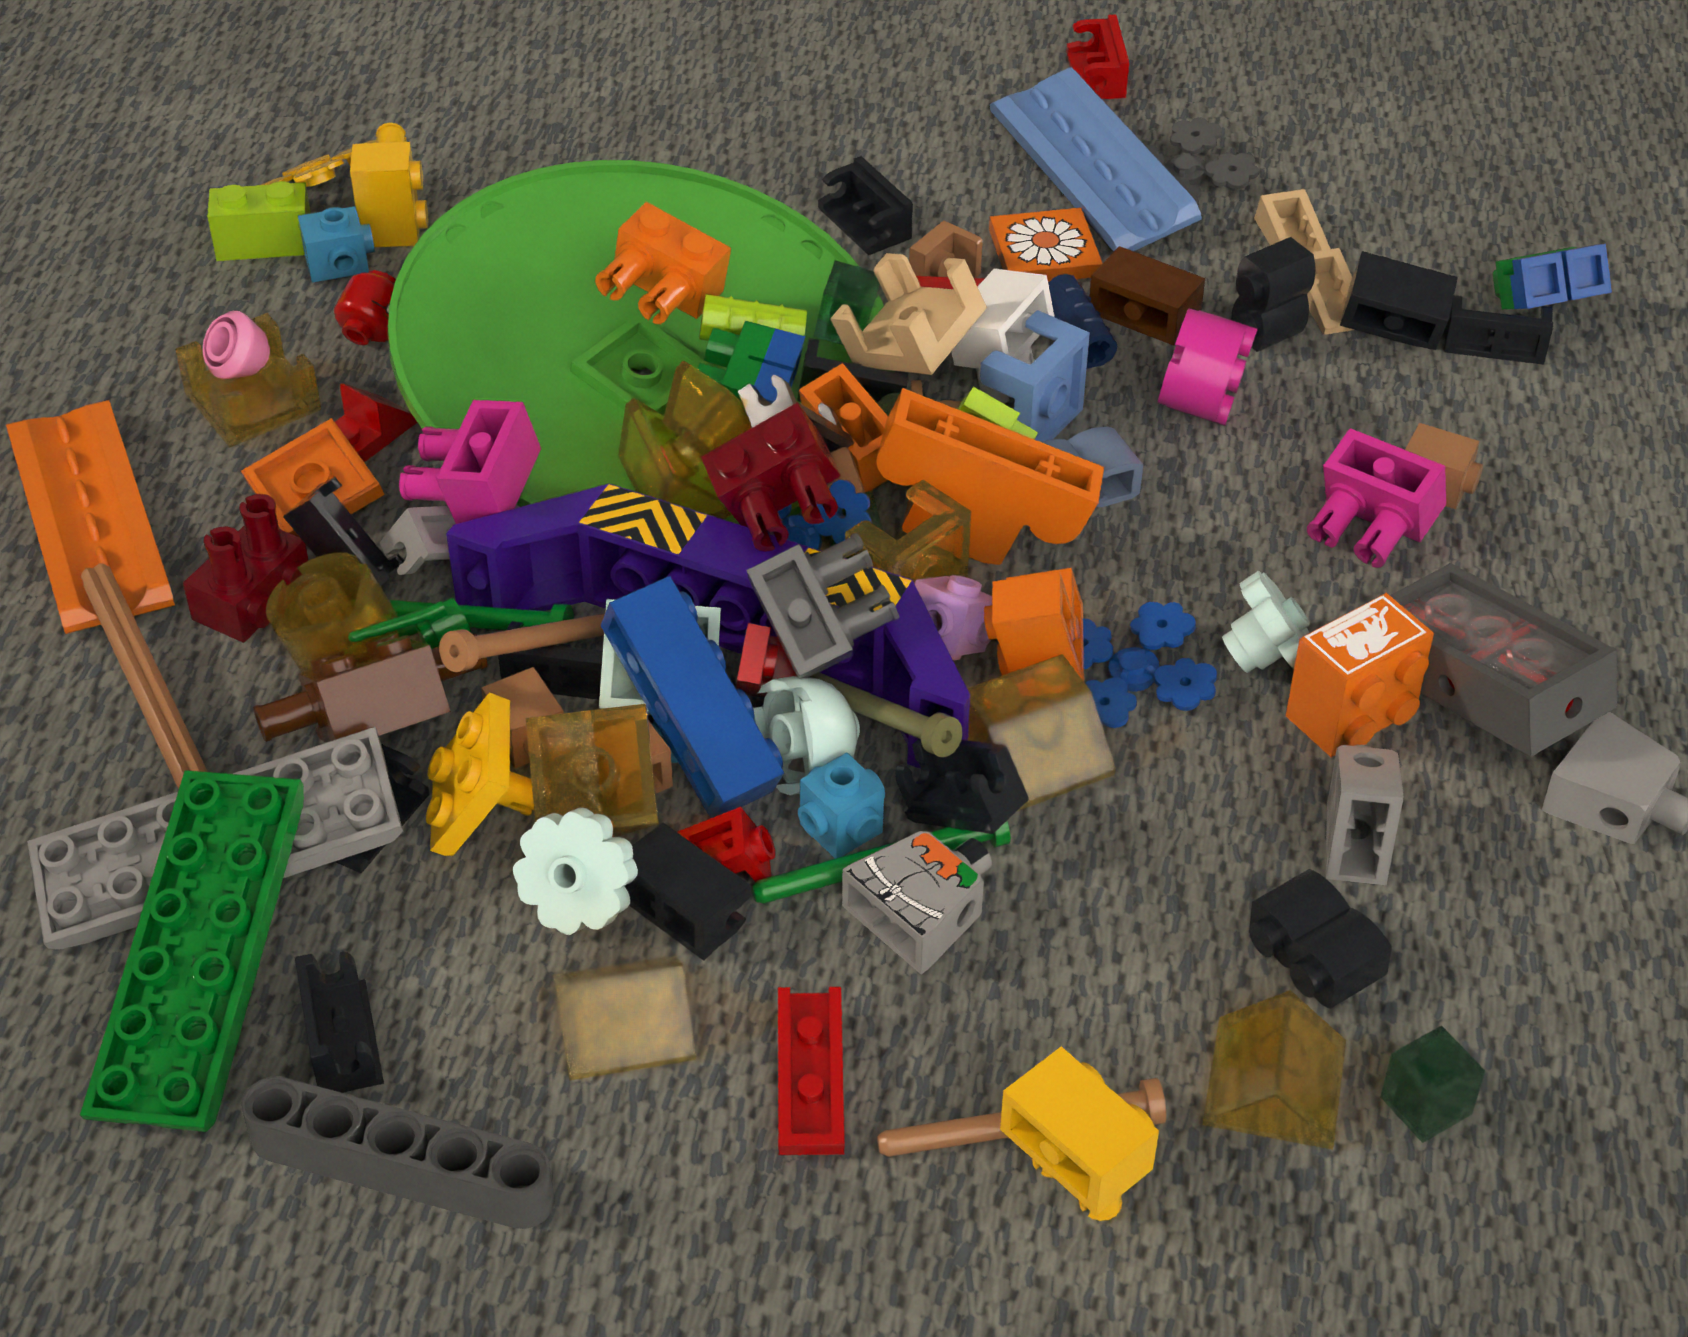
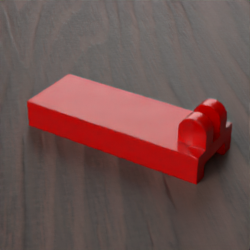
[778,987,845,1155]

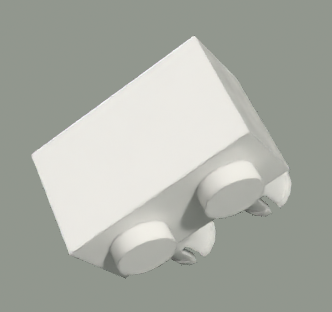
[951,269,1054,404]

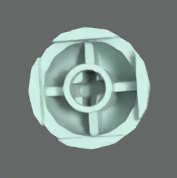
[753,676,860,795]

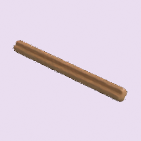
[81,563,208,789]

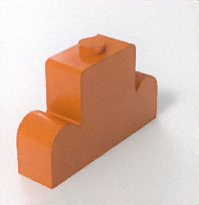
[876,388,1104,565]

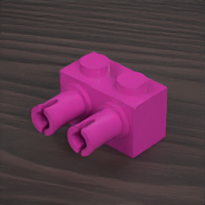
[399,400,541,524]
[1306,428,1446,568]

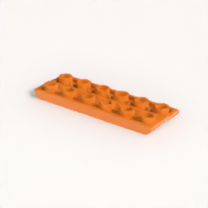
[6,400,175,634]

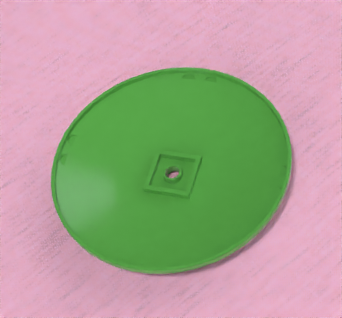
[388,160,895,524]

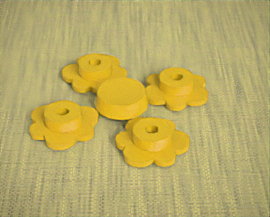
[261,139,377,187]

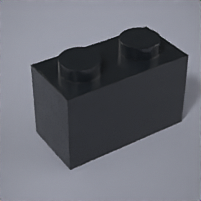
[1340,251,1458,350]

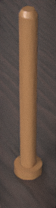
[439,613,605,672]
[877,1078,1166,1157]

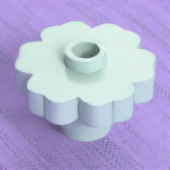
[1222,571,1310,673]
[513,808,638,935]

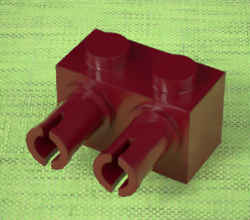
[701,402,841,552]
[183,494,312,643]

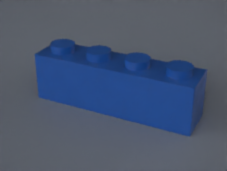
[600,576,784,818]

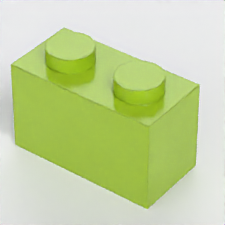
[207,181,311,261]

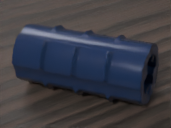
[1048,274,1117,369]

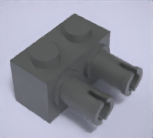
[746,532,900,679]

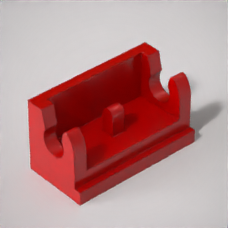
[1066,14,1129,99]

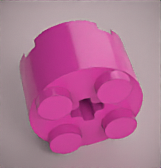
[1158,308,1258,426]

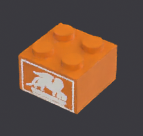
[1286,593,1434,757]

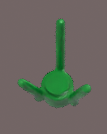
[342,597,472,655]

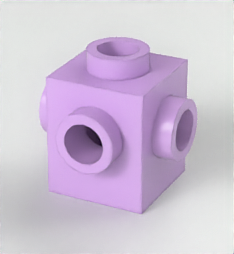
[915,575,992,660]

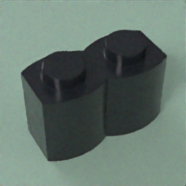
[1231,237,1316,352]
[1249,869,1392,1009]

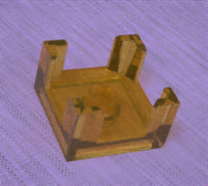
[175,313,322,448]
[845,480,971,584]

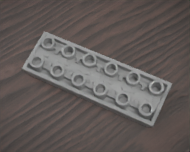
[27,727,403,950]

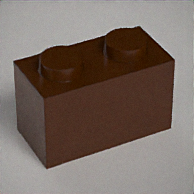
[1089,246,1206,346]

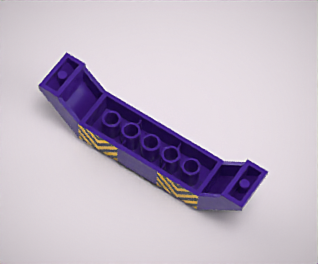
[446,483,970,769]

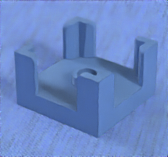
[980,310,1090,442]

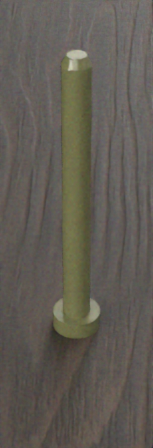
[811,672,962,757]

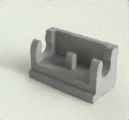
[379,506,456,575]

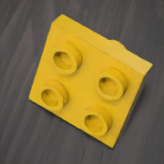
[426,692,542,856]

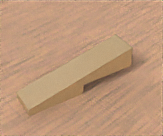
[1254,189,1354,335]

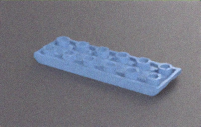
[989,67,1202,252]

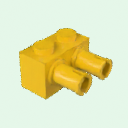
[350,122,428,247]
[1000,1046,1159,1221]

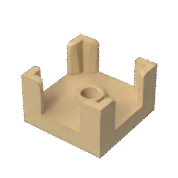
[830,253,987,375]

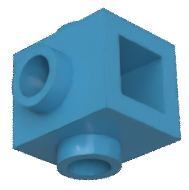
[298,206,375,283]
[798,753,885,859]

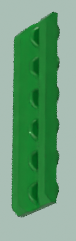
[80,770,304,1132]

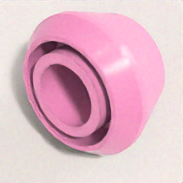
[203,311,270,379]

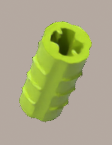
[699,294,807,341]

